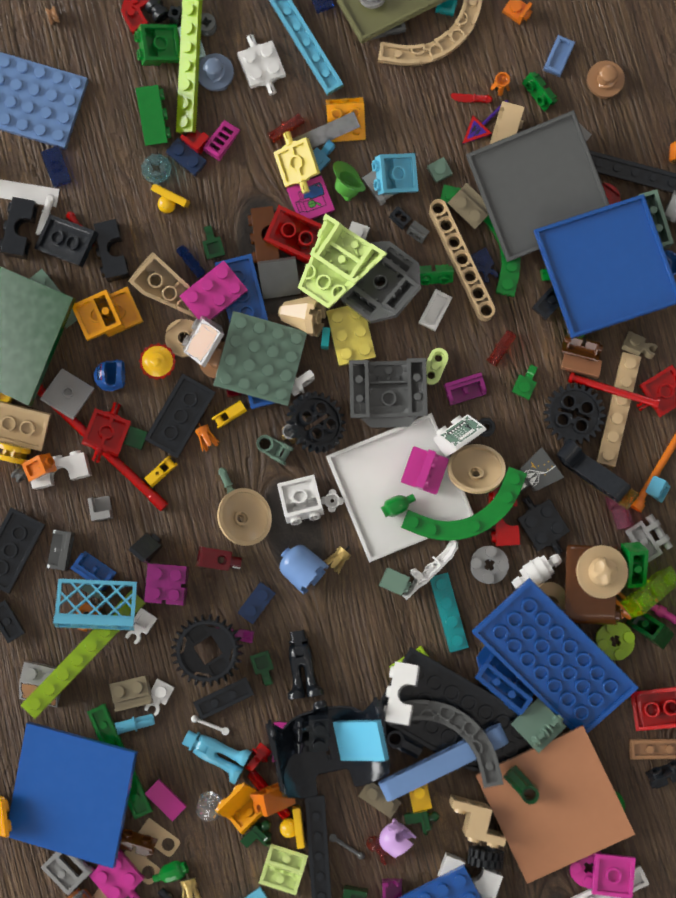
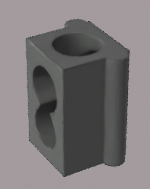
[407,221,430,244]

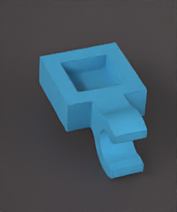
[313,140,335,175]

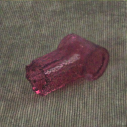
[605,494,634,530]

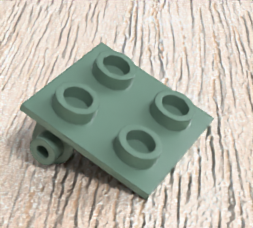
[511,698,566,753]

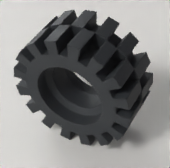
[467,845,504,870]

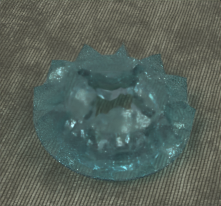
[141,153,172,184]

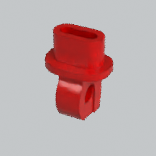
[245,742,272,772]

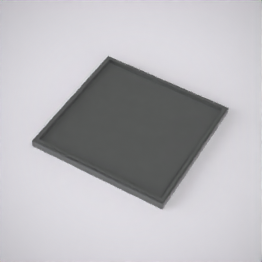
[466,110,610,262]

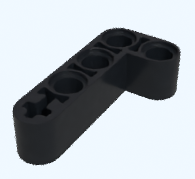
[556,439,631,503]

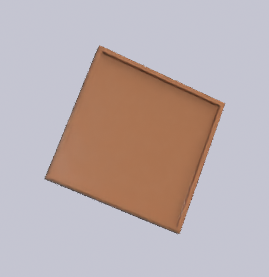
[475,725,635,884]

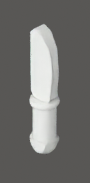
[36,194,55,235]

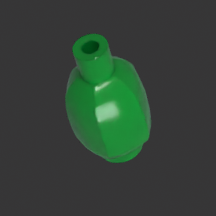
[381,494,416,517]
[152,860,189,883]

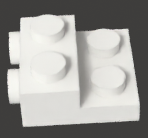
[277,475,324,525]

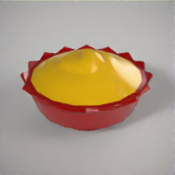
[139,343,176,380]

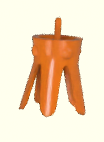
[491,72,510,96]
[195,423,219,452]

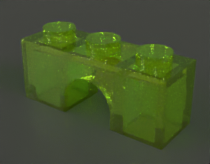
[621,566,676,618]

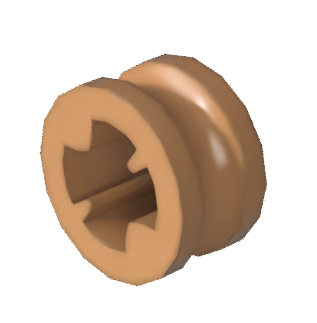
[46,6,60,25]

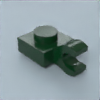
[202,225,226,261]
[250,650,274,686]

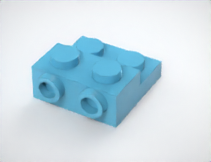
[372,153,419,195]

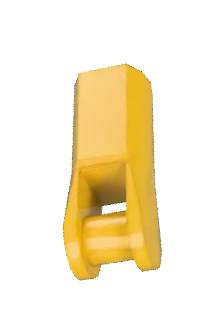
[211,400,247,429]
[144,455,178,488]

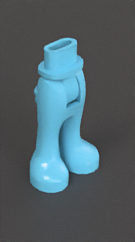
[182,730,252,785]

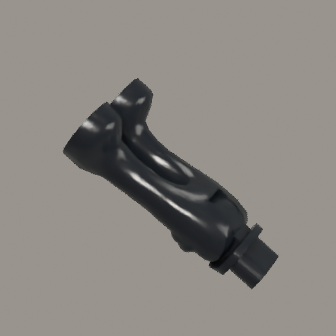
[287,630,324,700]

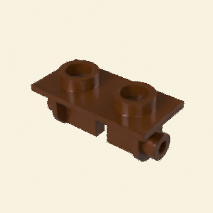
[562,335,603,362]
[119,828,158,857]

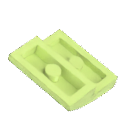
[258,844,308,896]

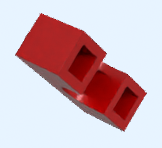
[488,488,520,547]

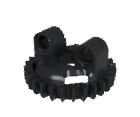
[171,614,244,687]

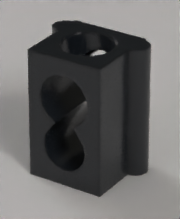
[168,6,182,27]
[389,206,413,230]

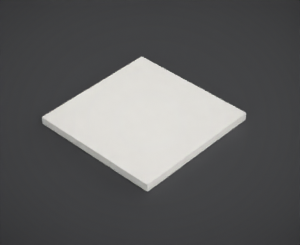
[326,413,474,563]

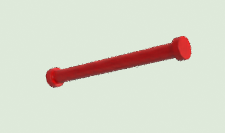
[568,372,661,410]

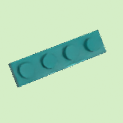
[430,572,469,653]

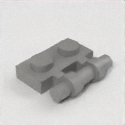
[625,514,673,562]

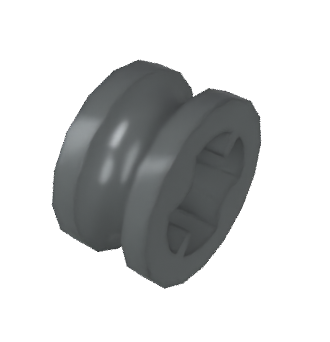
[11,464,26,483]

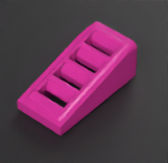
[203,120,240,161]

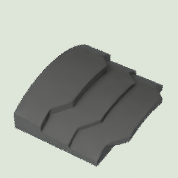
[349,358,428,428]

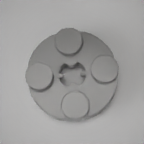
[470,546,509,584]

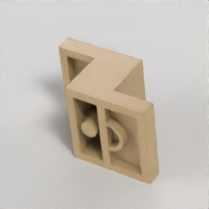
[449,794,506,848]

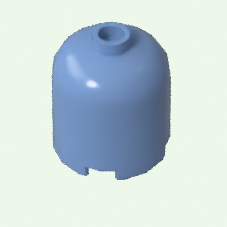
[279,545,329,595]

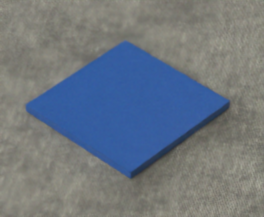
[533,194,676,339]
[9,722,138,868]

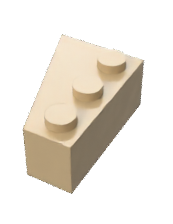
[490,101,524,144]

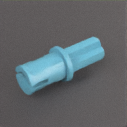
[115,714,155,735]

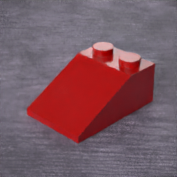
[263,205,322,264]
[630,686,676,731]

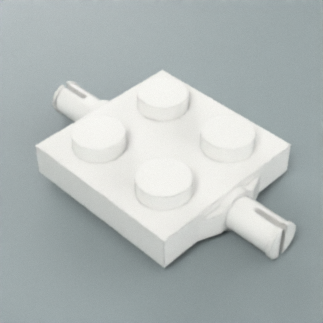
[237,34,286,96]

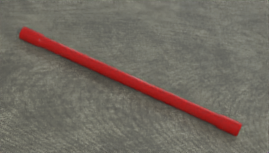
[37,384,169,512]

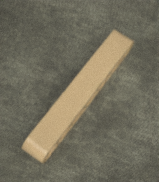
[429,199,495,322]

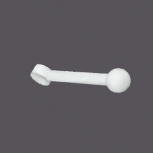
[191,715,229,735]

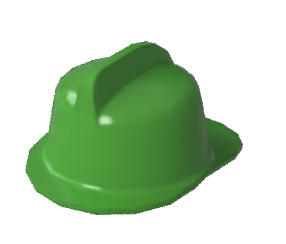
[333,161,366,201]

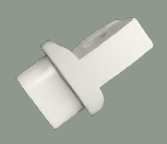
[291,370,315,397]

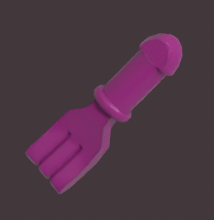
[215,627,254,643]

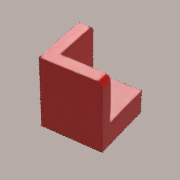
[180,130,210,155]

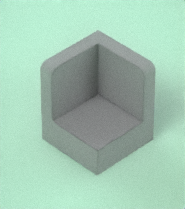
[88,496,113,522]

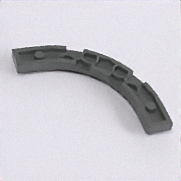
[387,700,504,788]

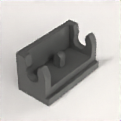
[46,529,75,571]

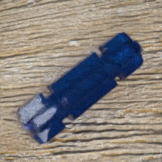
[177,245,205,278]

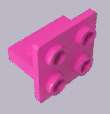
[401,446,449,495]

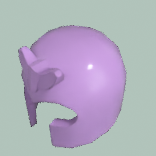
[379,818,417,859]

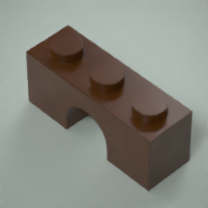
[248,206,280,265]

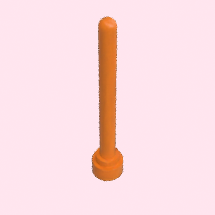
[628,433,676,512]

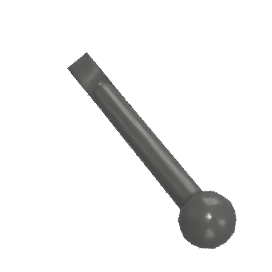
[329,833,365,860]

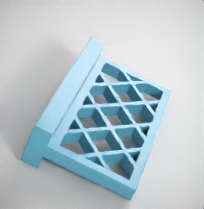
[53,579,137,631]

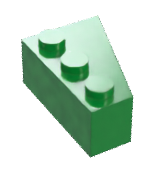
[135,85,171,146]

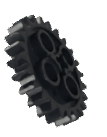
[543,383,606,445]
[286,391,346,454]

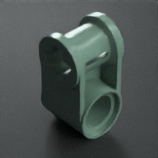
[256,435,294,466]

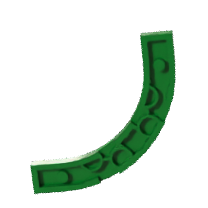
[440,184,521,298]
[401,467,527,541]

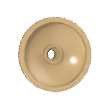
[447,444,506,494]
[217,488,272,546]

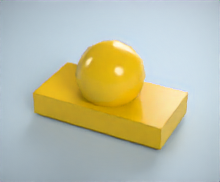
[151,184,191,214]
[279,805,305,849]

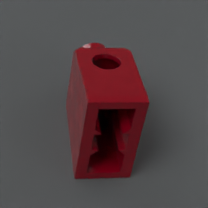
[196,546,242,571]

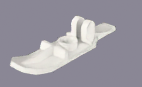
[402,540,459,600]

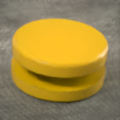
[0,441,31,464]

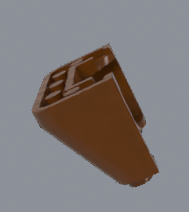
[565,544,622,625]

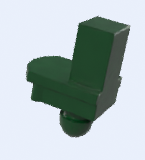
[404,809,440,835]
[240,820,272,848]

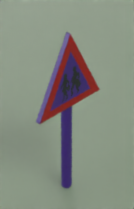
[462,100,509,144]

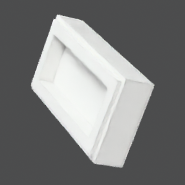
[419,289,453,331]

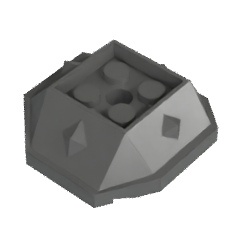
[341,241,421,323]

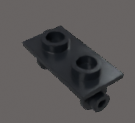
[645,760,676,789]

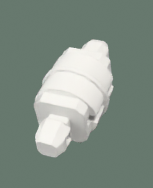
[512,554,562,589]

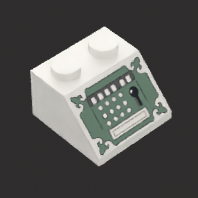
[433,414,487,457]

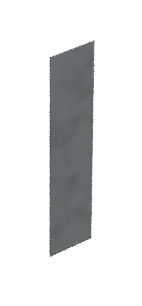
[293,111,360,148]

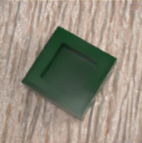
[123,426,148,450]

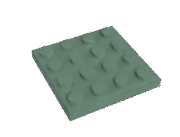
[213,311,307,406]

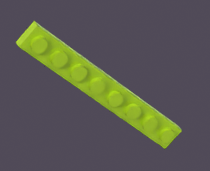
[176,0,202,134]
[20,590,146,719]

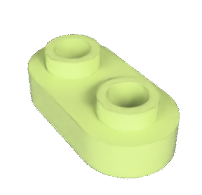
[426,348,448,385]

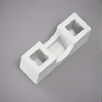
[31,450,92,490]
[383,662,420,726]
[438,852,503,898]

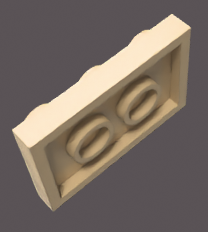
[0,401,51,451]

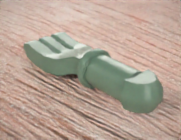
[218,467,235,494]

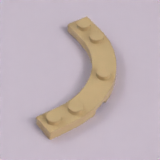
[378,0,482,66]

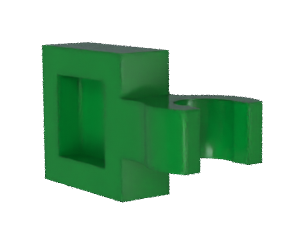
[511,364,538,400]

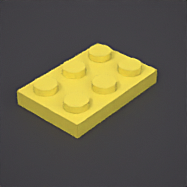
[326,306,376,367]

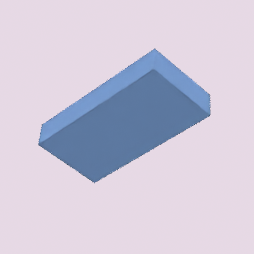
[543,35,575,77]

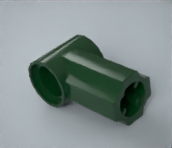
[503,764,539,804]

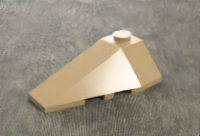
[128,252,196,318]

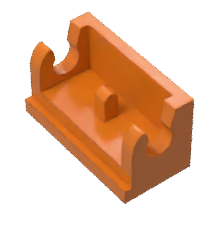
[250,782,296,817]

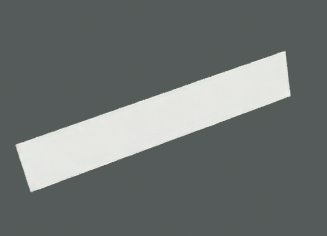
[0,179,60,207]

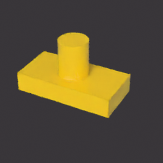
[409,784,432,812]

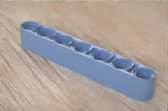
[378,723,509,801]

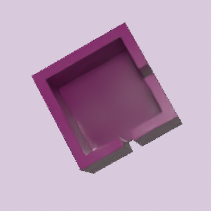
[144,563,189,605]

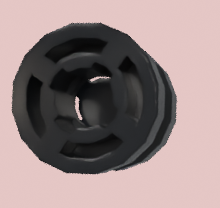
[145,0,169,23]

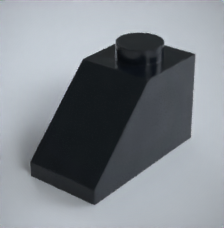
[129,533,163,563]

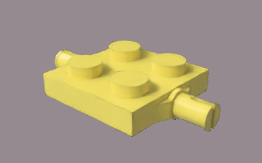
[273,131,320,194]

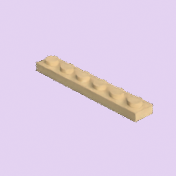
[596,352,641,468]

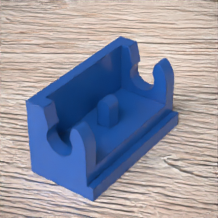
[70,551,117,590]

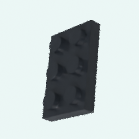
[34,214,98,268]

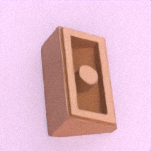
[560,353,602,379]

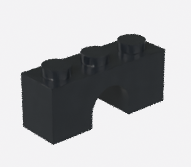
[0,197,39,260]
[94,219,131,282]

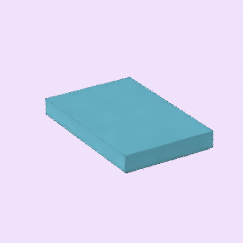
[333,720,389,761]

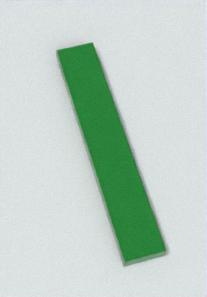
[87,703,153,820]

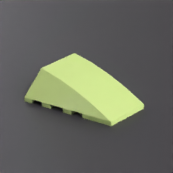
[298,213,387,309]

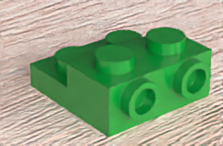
[134,24,180,66]

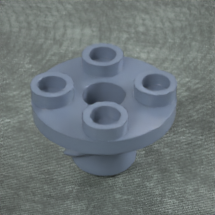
[198,54,234,91]

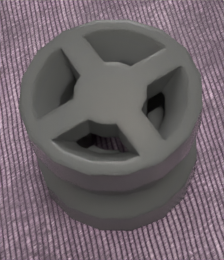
[201,13,217,37]

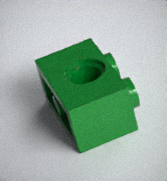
[621,542,649,588]

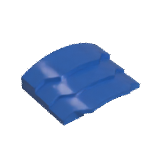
[475,646,534,716]

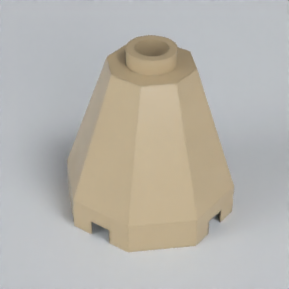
[278,296,327,337]

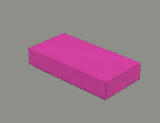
[145,779,187,821]

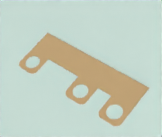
[93,818,180,898]

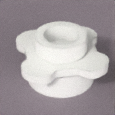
[321,489,344,512]

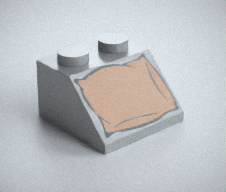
[182,315,224,367]
[19,661,61,708]

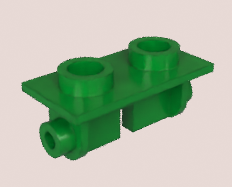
[522,72,558,112]
[420,264,454,285]

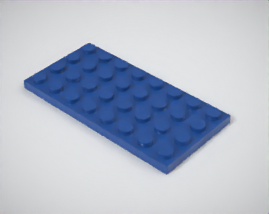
[472,578,639,734]

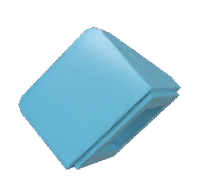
[646,476,670,503]

